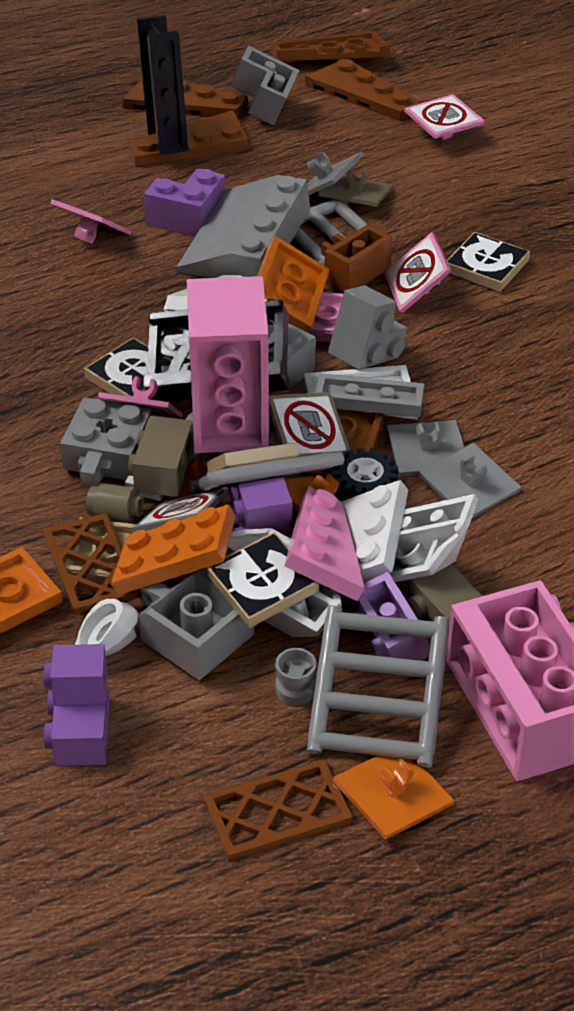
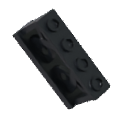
[143,299,289,402]

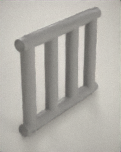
[293,199,367,266]
[188,451,344,494]
[307,605,449,768]

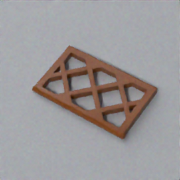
[42,513,142,614]
[201,759,353,861]

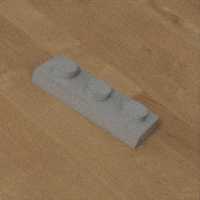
[315,373,424,417]

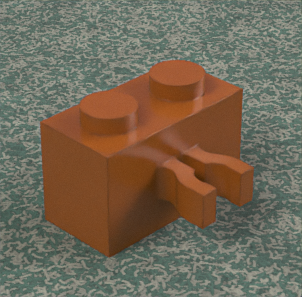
[321,224,392,293]

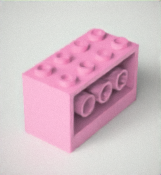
[187,276,269,453]
[446,580,574,782]

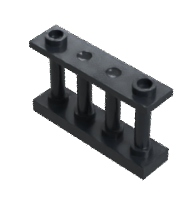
[136,15,189,155]

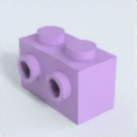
[354,571,430,660]

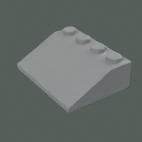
[176,175,310,278]

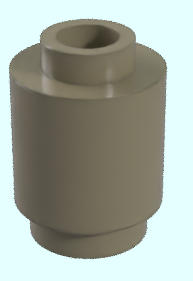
[86,483,144,524]

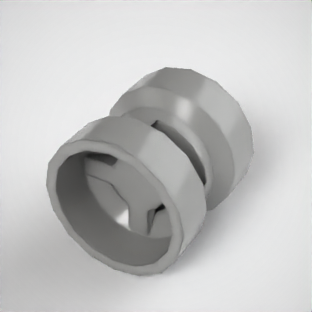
[275,648,316,706]

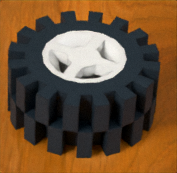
[332,448,399,501]

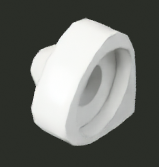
[75,599,139,656]

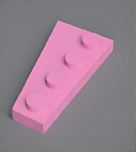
[284,486,365,601]

